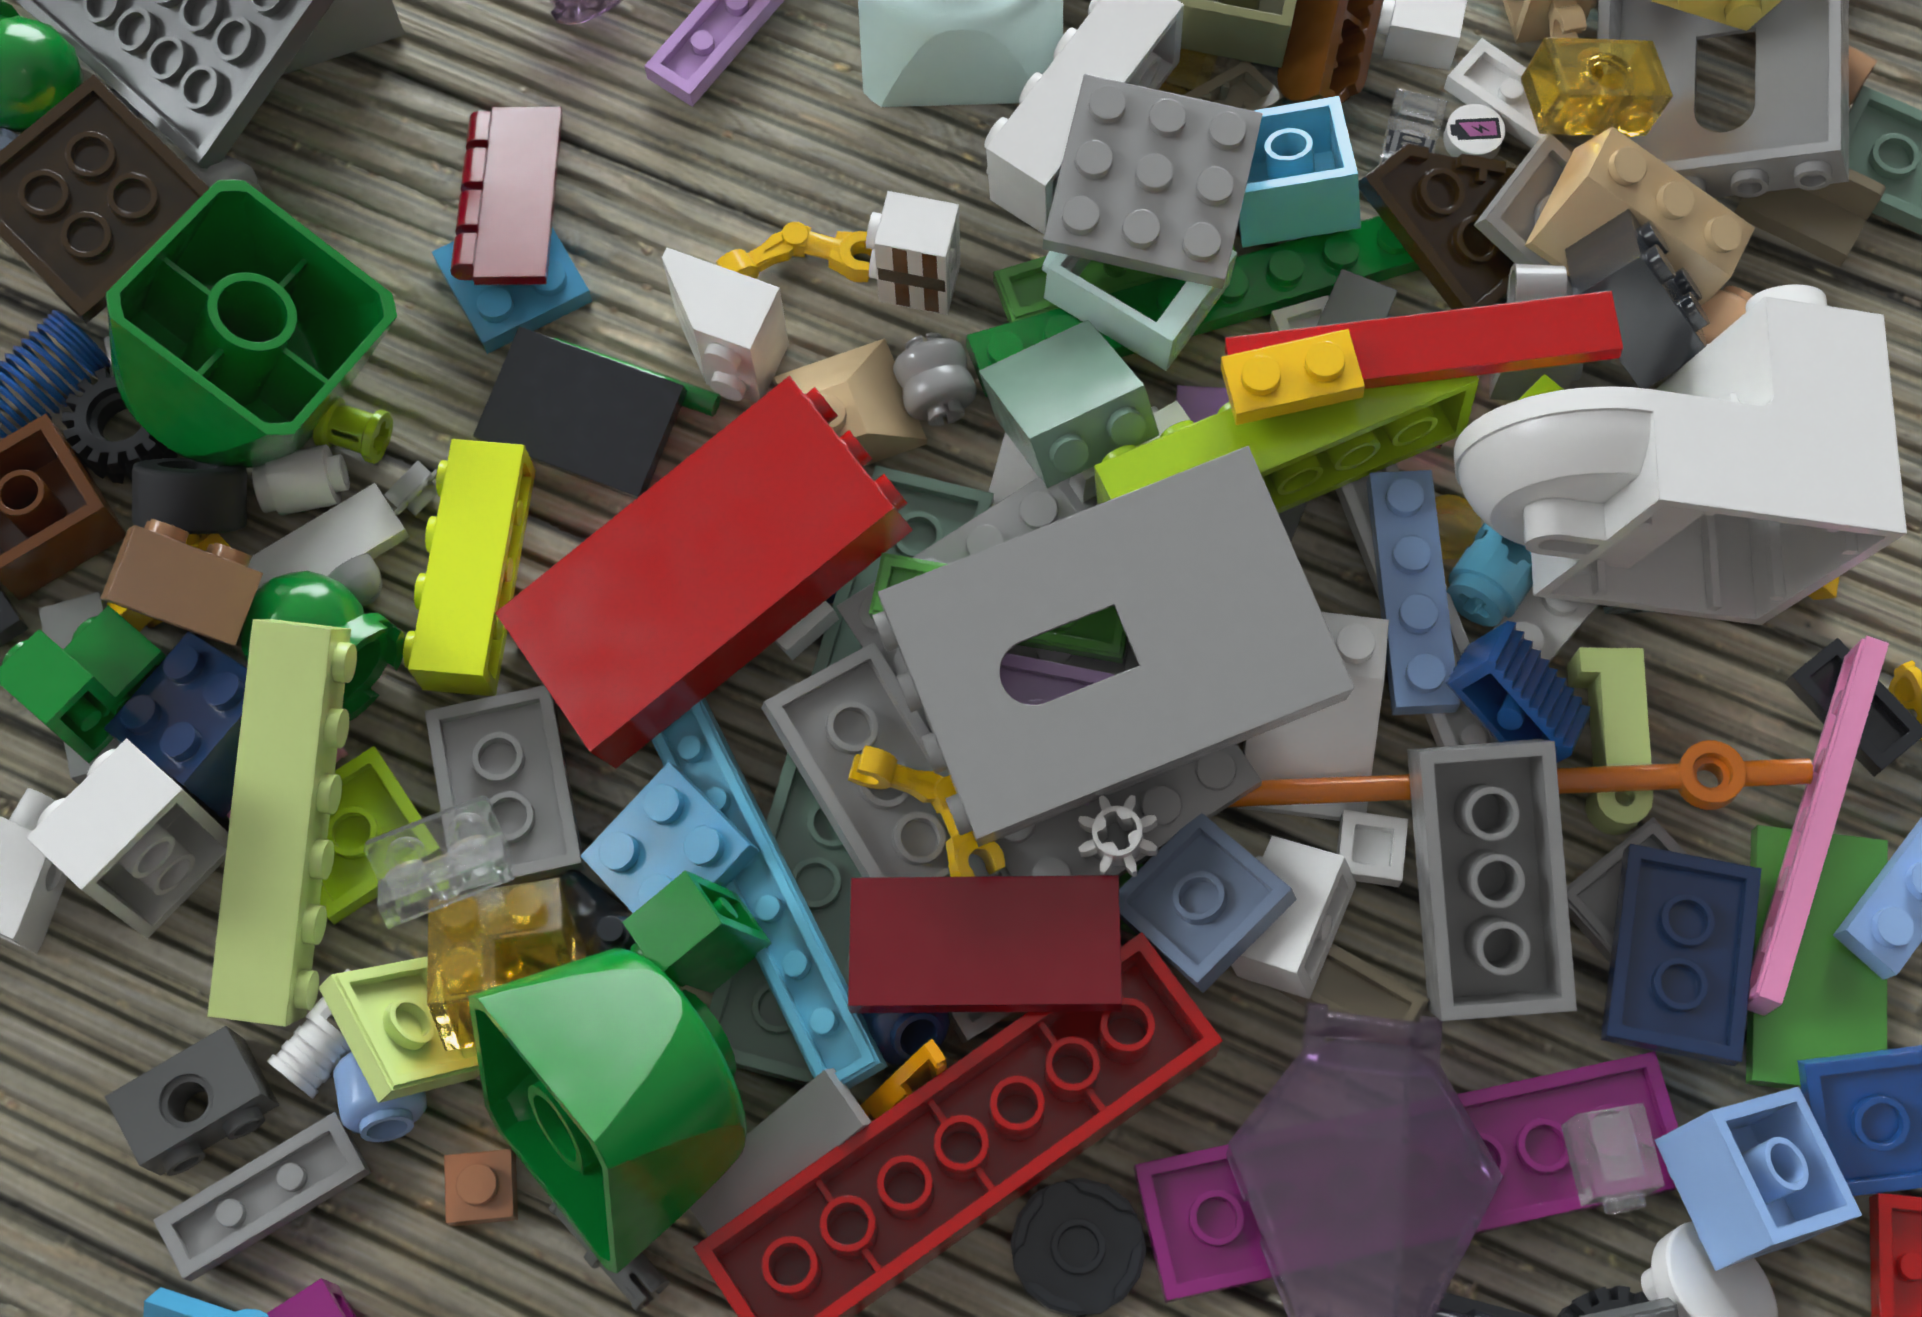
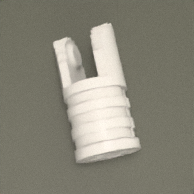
[266,968,351,1099]

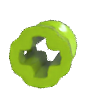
[313,397,393,464]

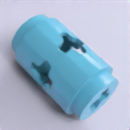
[1446,522,1533,627]

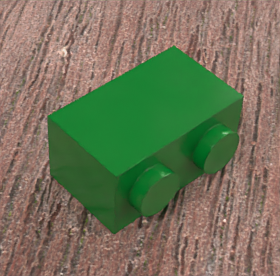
[622,870,772,993]

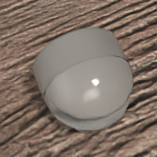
[328,554,383,606]

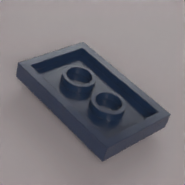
[1601,844,1762,1066]

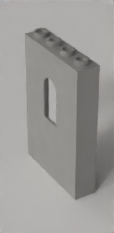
[1593,0,1849,198]
[872,446,1354,847]

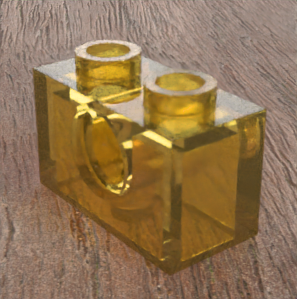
[1521,37,1673,137]

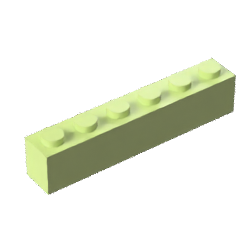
[207,619,357,1027]

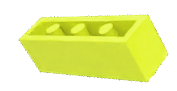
[403,439,536,696]

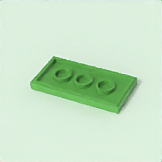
[1746,825,1888,1089]

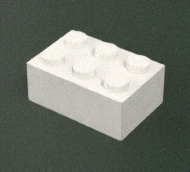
[26,738,228,939]

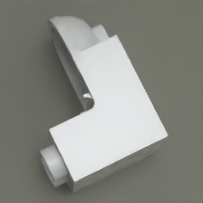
[1454,284,1907,625]

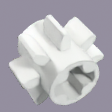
[1078,795,1158,877]

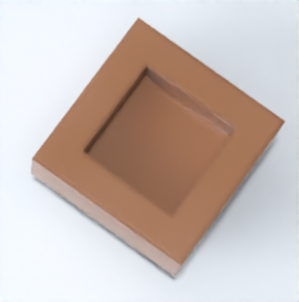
[444,1149,518,1226]

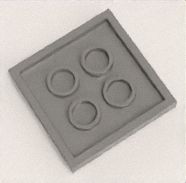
[1042,74,1263,289]

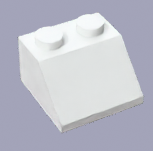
[662,248,789,402]

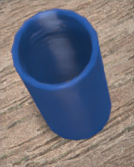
[0,310,111,439]

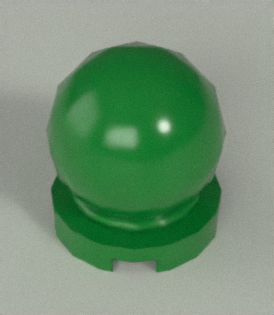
[0,0,84,133]
[239,571,405,722]

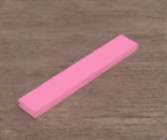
[1747,636,1889,1016]

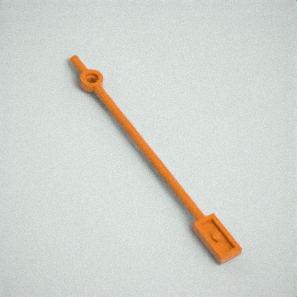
[1229,740,1813,810]

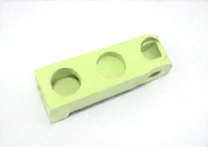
[1567,647,1653,835]

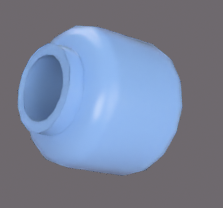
[333,1052,427,1142]

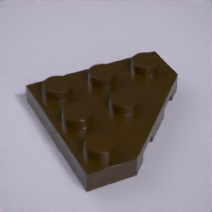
[1359,143,1516,310]

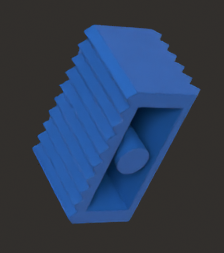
[1446,621,1591,763]

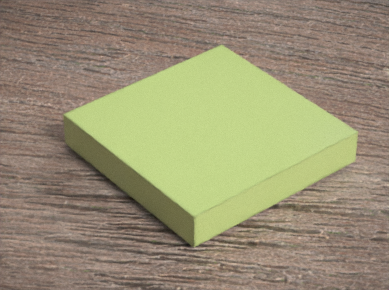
[318,956,480,1103]

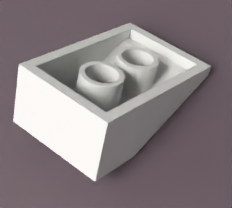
[1237,612,1389,821]

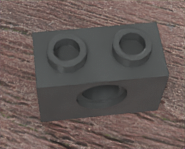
[104,1026,279,1176]

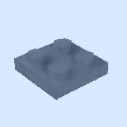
[1119,813,1297,993]

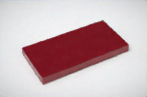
[848,875,1122,1013]

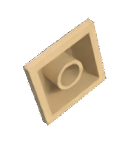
[773,338,927,466]

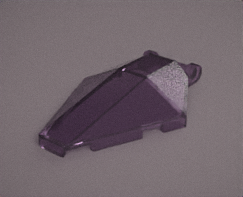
[1226,1002,1503,1317]

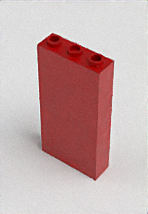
[495,375,913,769]

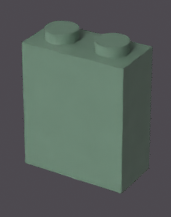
[979,320,1160,488]

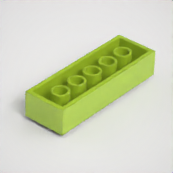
[1094,376,1479,514]

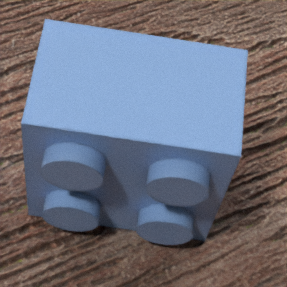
[1654,1086,1862,1271]

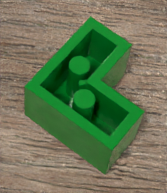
[0,605,166,763]

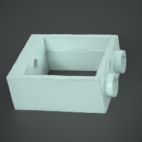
[1042,250,1237,371]

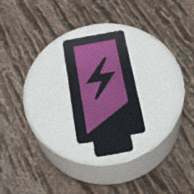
[1443,104,1505,159]

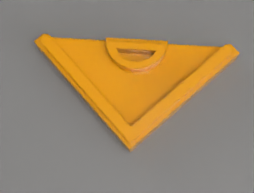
[860,1039,947,1122]

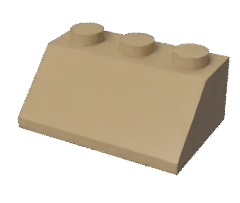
[1525,127,1755,306]

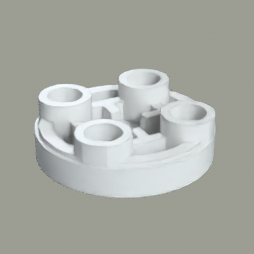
[1641,1222,1778,1317]

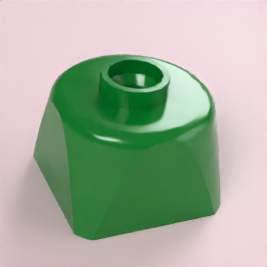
[106,179,397,468]
[468,948,747,1274]

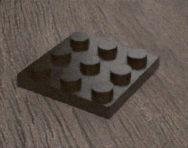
[0,74,209,324]

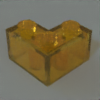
[427,878,575,1051]

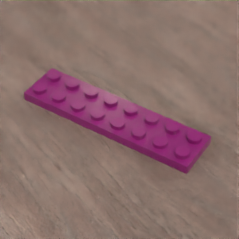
[1133,1051,1679,1303]

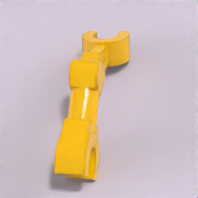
[716,222,873,282]
[848,745,1005,877]

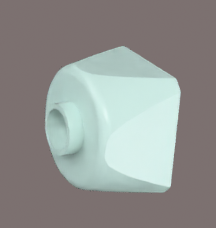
[858,0,1063,107]

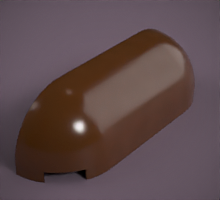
[1277,0,1383,104]

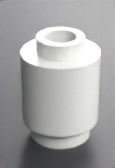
[252,445,350,516]

